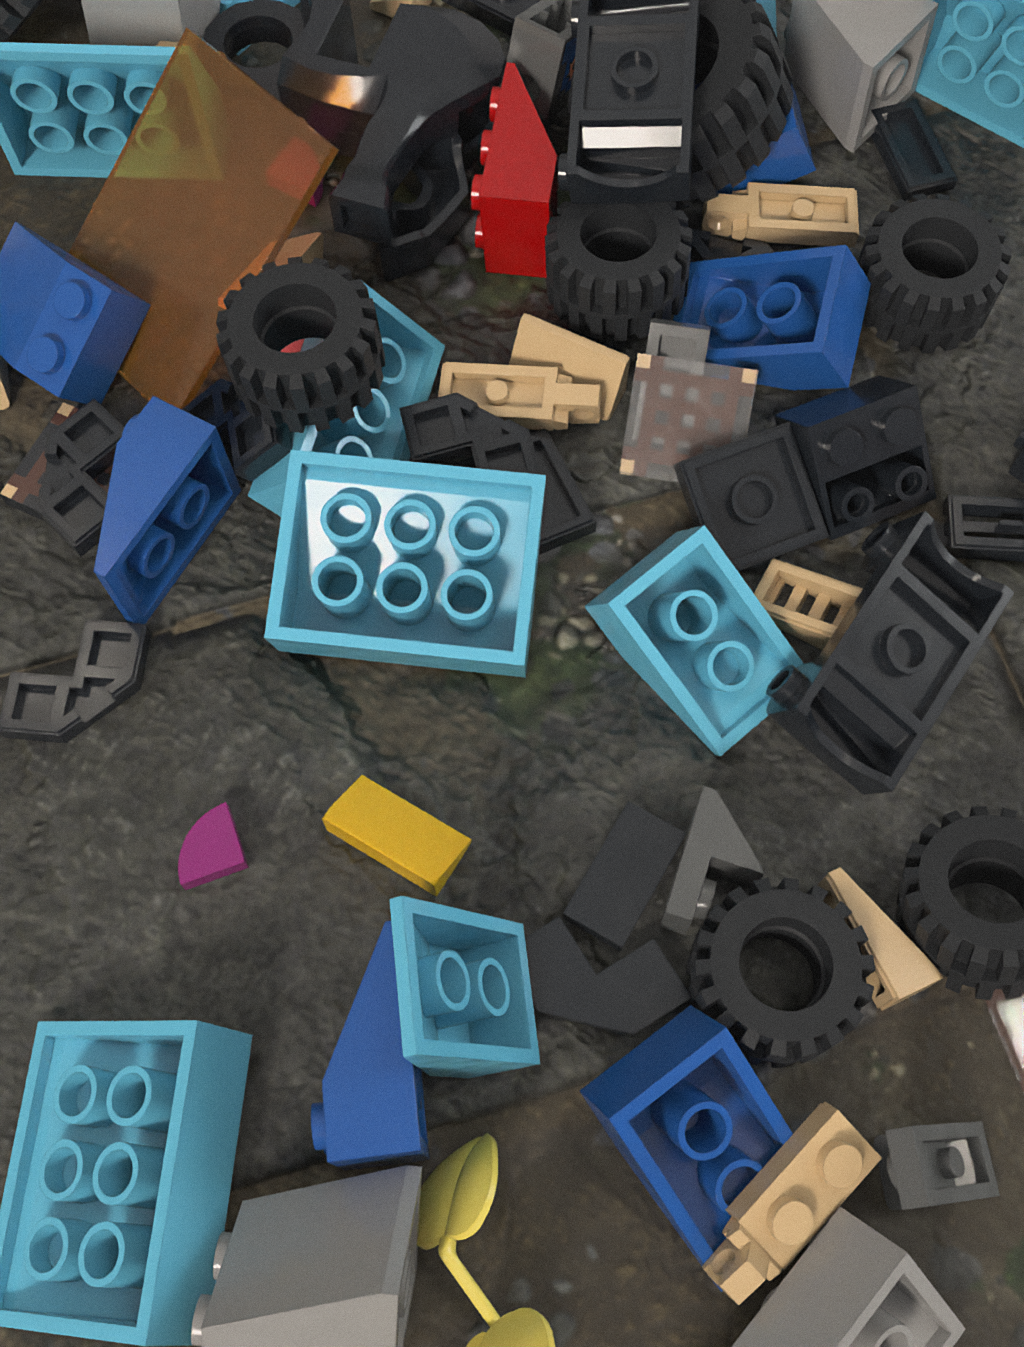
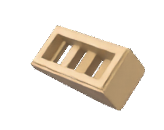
[754,558,863,650]
[817,867,944,1011]

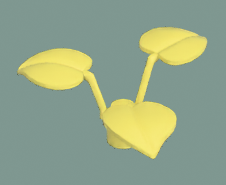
[417,1133,555,1347]

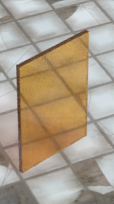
[69,27,339,410]

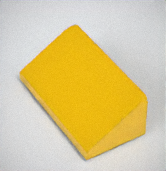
[322,775,472,897]

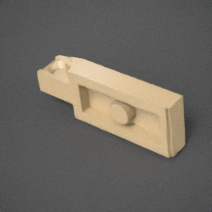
[702,182,859,248]
[438,362,602,431]
[702,1102,882,1305]

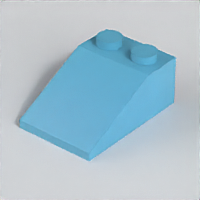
[584,525,804,756]
[389,896,540,1078]

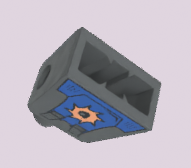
[506,0,577,130]

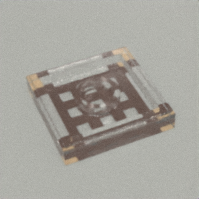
[619,353,759,482]

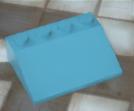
[915,0,1024,148]
[0,42,233,181]
[264,450,546,678]
[0,1020,253,1346]

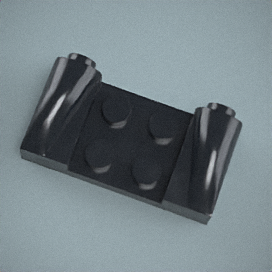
[558,0,701,205]
[766,511,1014,795]

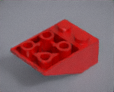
[471,62,558,278]

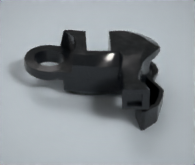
[201,0,506,281]

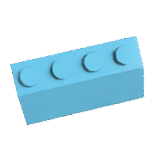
[248,280,445,517]

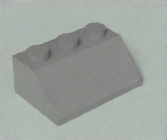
[732,1207,966,1347]

